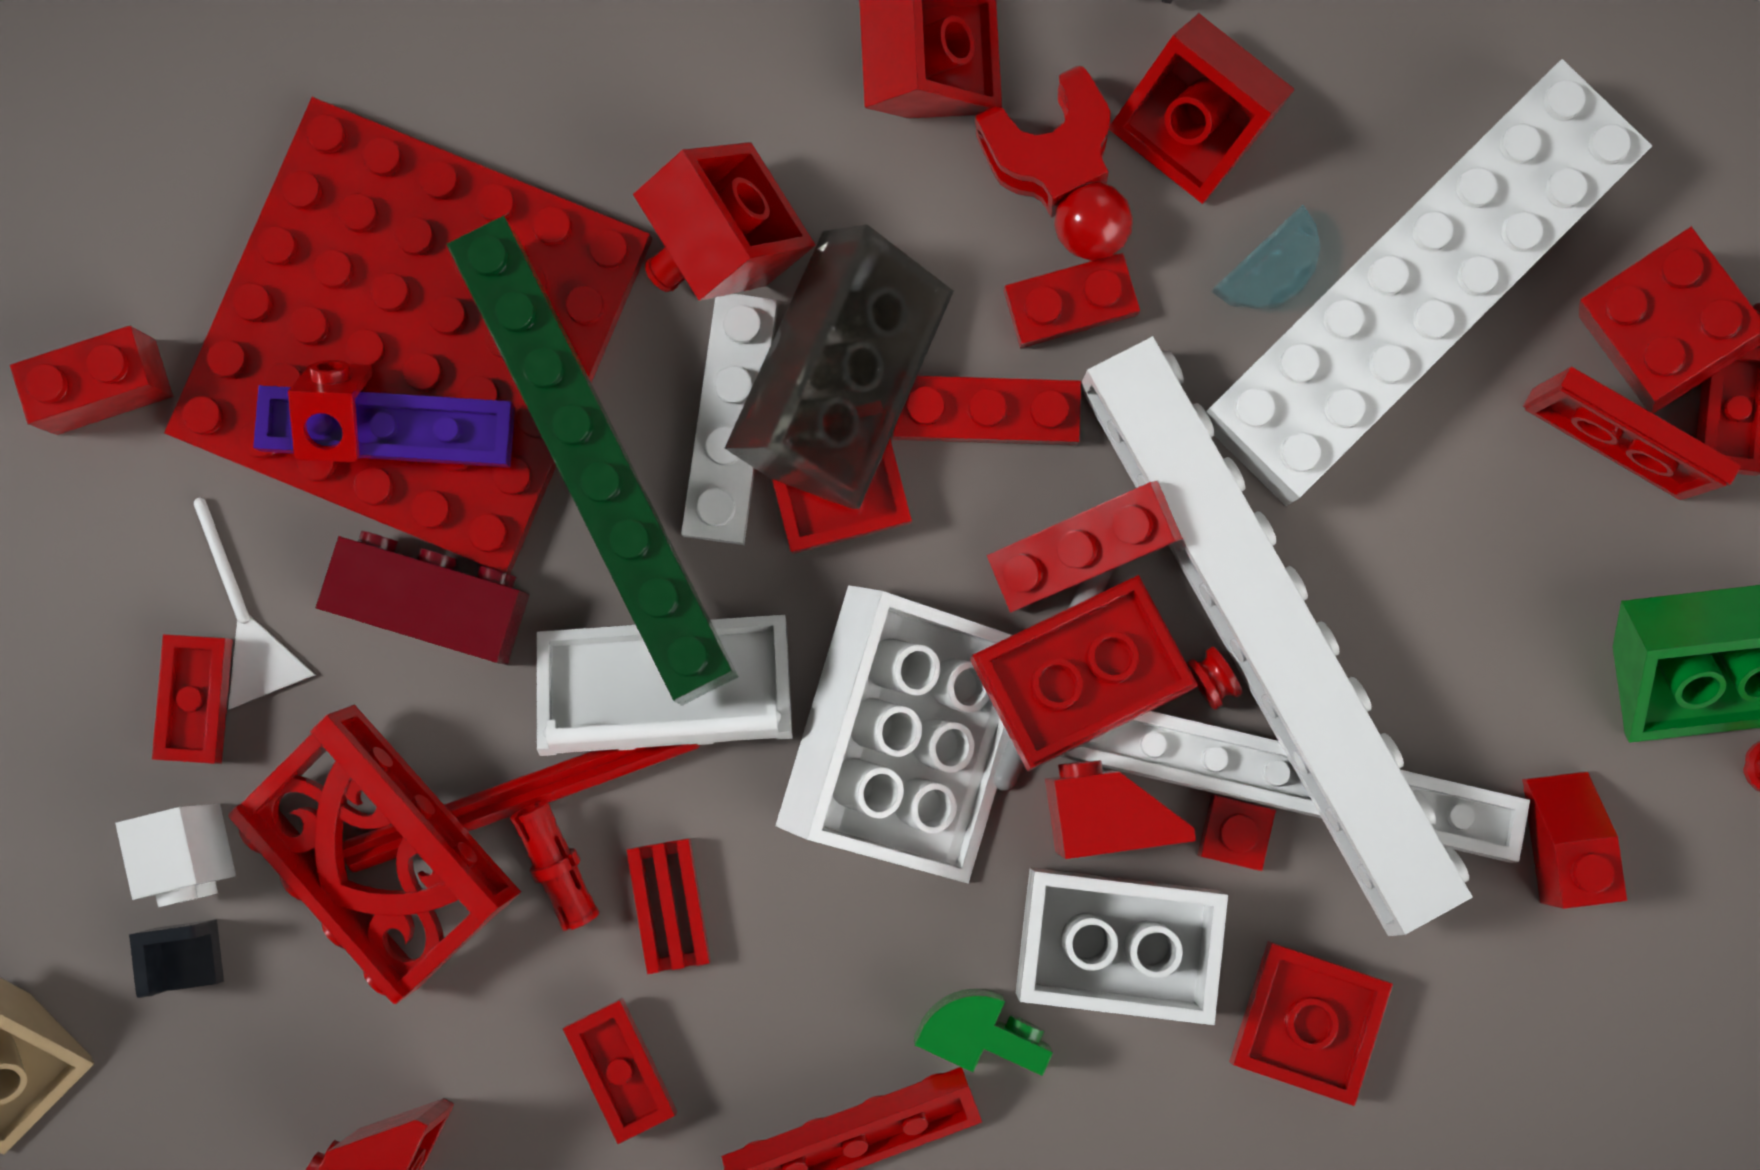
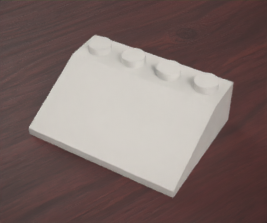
[775,585,1012,884]

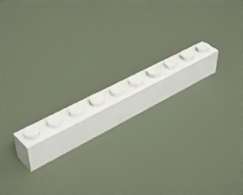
[1081,336,1473,936]

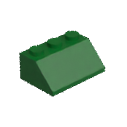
[1612,585,1760,743]

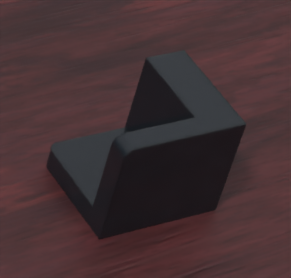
[129,919,224,998]

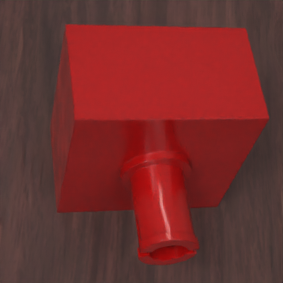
[633,142,816,301]

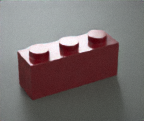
[315,530,530,666]

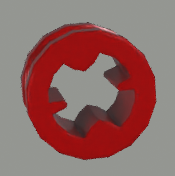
[1186,647,1243,710]

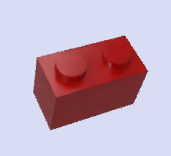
[10,325,174,435]

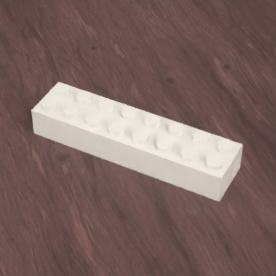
[1206,59,1652,506]

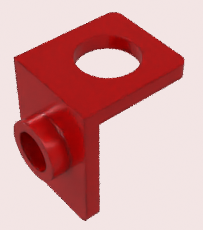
[288,360,372,462]

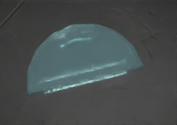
[1211,205,1320,309]

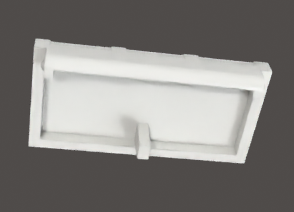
[537,615,793,756]

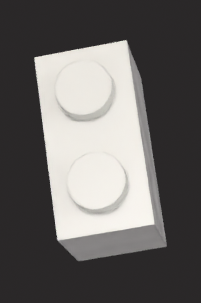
[115,804,236,908]

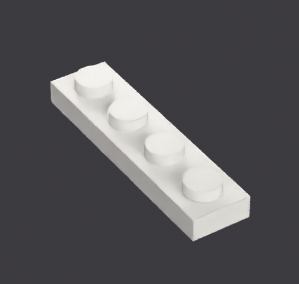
[681,294,779,545]

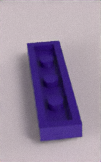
[253,385,515,467]

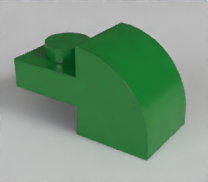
[914,989,1053,1076]

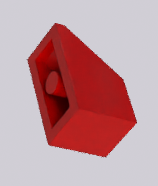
[1522,771,1627,909]

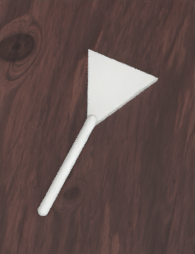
[194,497,316,710]

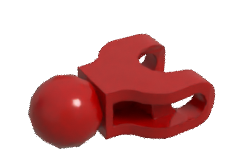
[975,66,1133,261]

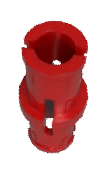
[510,800,600,931]

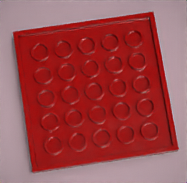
[164,97,653,575]

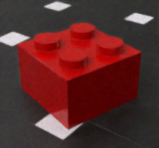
[1578,226,1760,414]

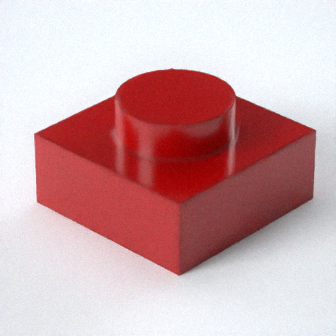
[1197,795,1276,871]

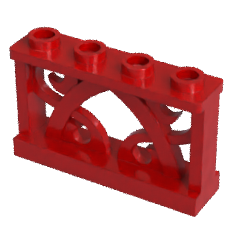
[228,704,521,1004]

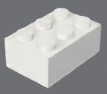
[1016,867,1228,1025]

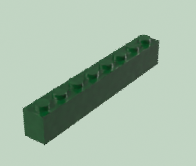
[446,216,739,706]

